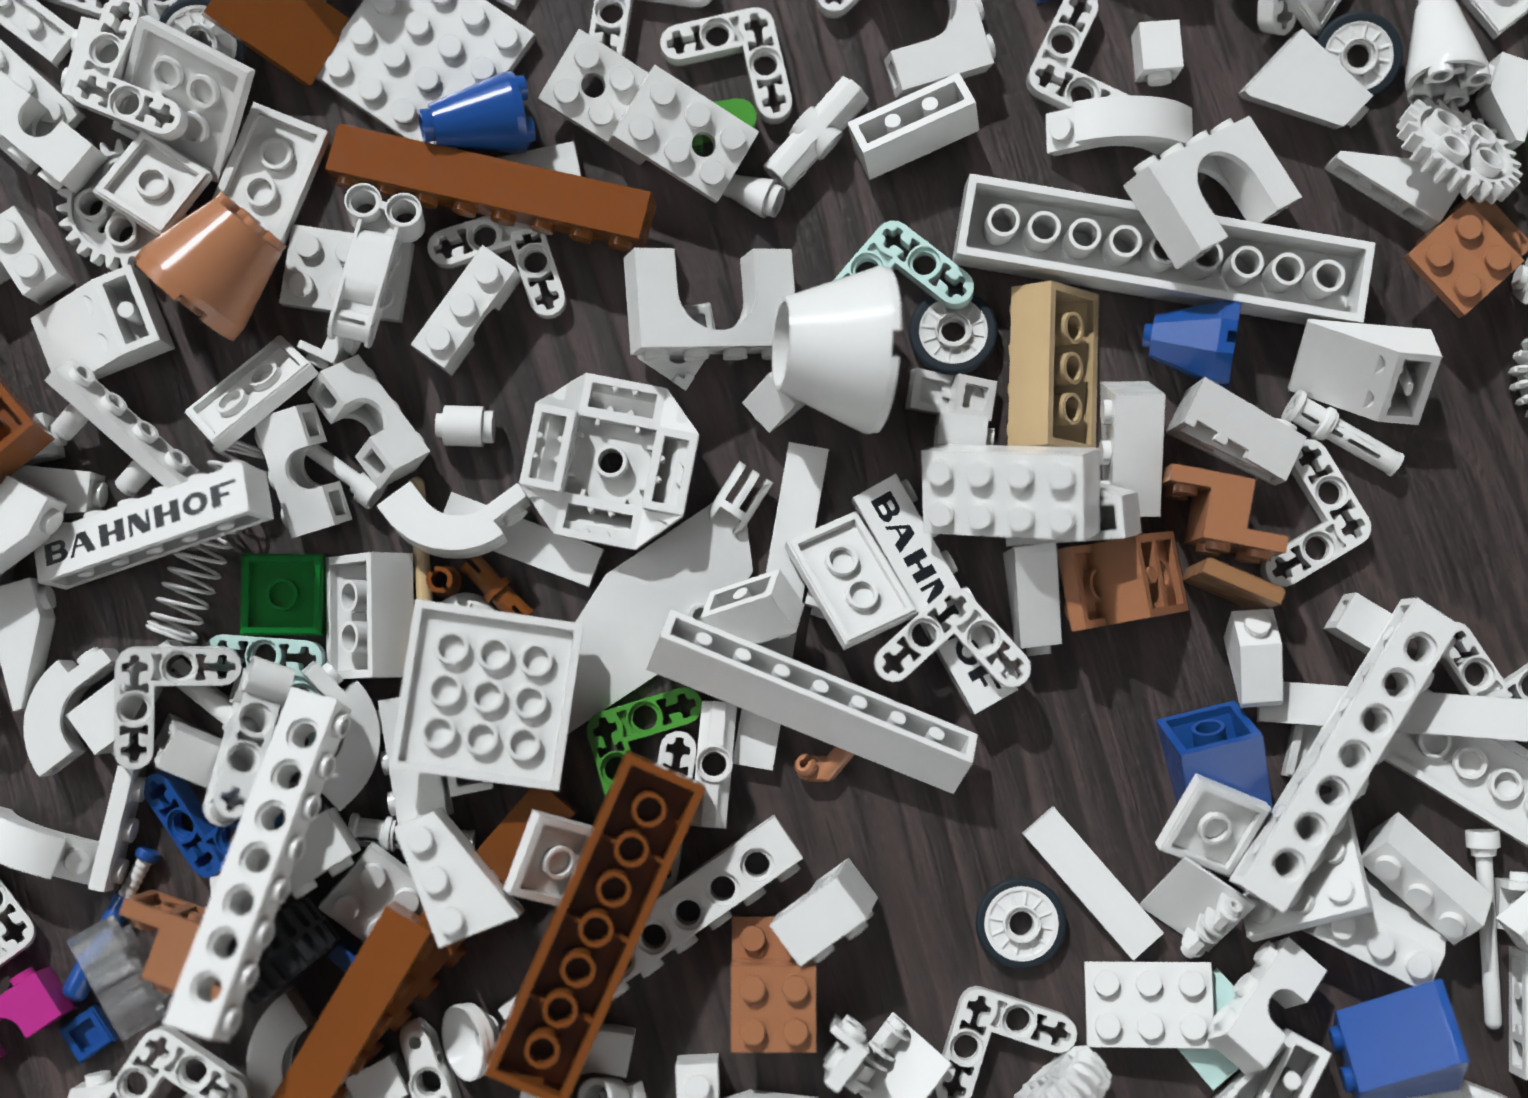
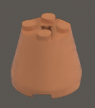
[134,191,287,341]

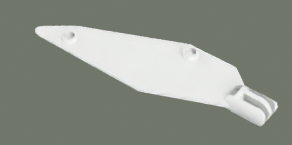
[567,461,773,734]

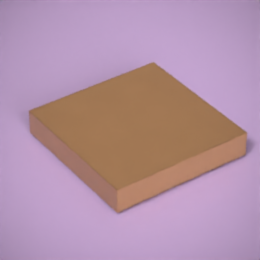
[1183,557,1286,610]

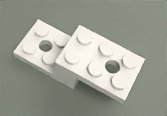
[537,29,759,203]

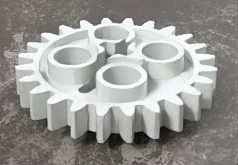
[1396,98,1523,204]
[56,139,193,271]

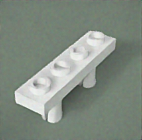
[44,358,199,496]

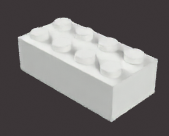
[921,444,1100,541]

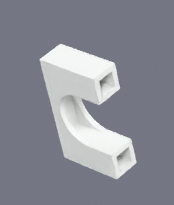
[884,0,996,99]
[1123,116,1302,270]
[623,248,795,362]

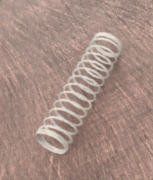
[145,440,265,644]

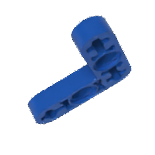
[144,770,284,878]

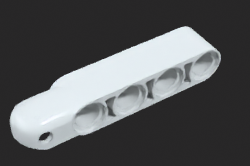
[399,1017,462,1098]

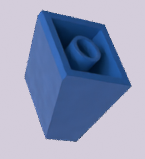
[1156,700,1273,825]
[1328,979,1470,1098]

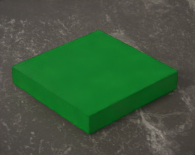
[240,554,326,636]

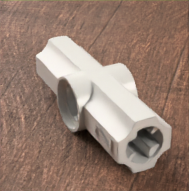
[764,76,869,191]
[690,701,737,829]

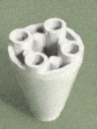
[1405,0,1491,107]

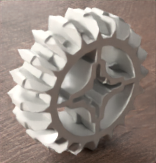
[1014,1045,1112,1098]

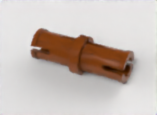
[460,555,535,616]

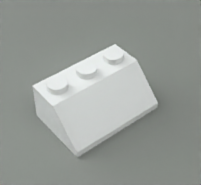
[325,552,415,679]
[1302,870,1446,987]

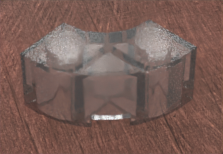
[66,914,169,1042]

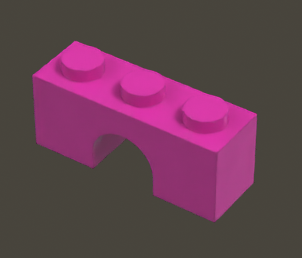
[0,966,77,1058]

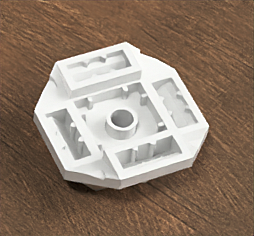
[519,373,700,551]

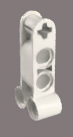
[327,183,425,348]
[203,656,295,827]

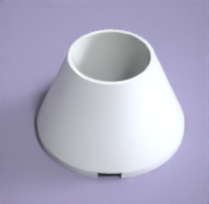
[772,266,901,434]

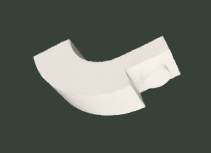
[23,647,120,777]
[0,806,99,885]
[246,986,318,1098]

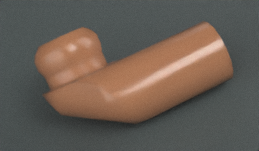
[794,746,855,782]

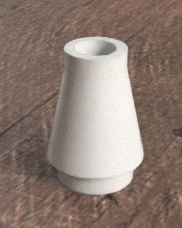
[723,174,785,218]

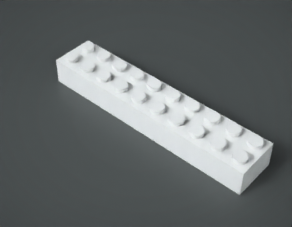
[952,173,1376,325]

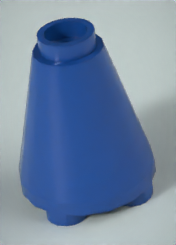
[418,71,536,154]

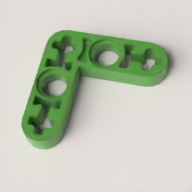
[587,687,702,796]

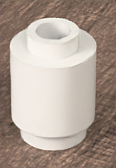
[435,405,496,447]

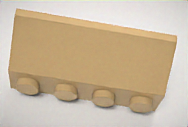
[1007,280,1099,448]

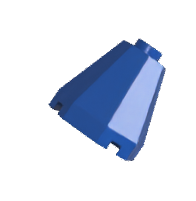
[1142,300,1241,389]

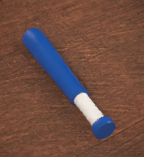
[62,845,161,1002]

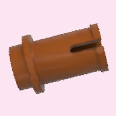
[426,565,462,598]

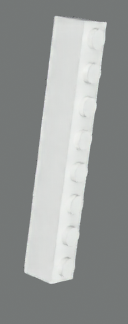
[646,609,978,794]

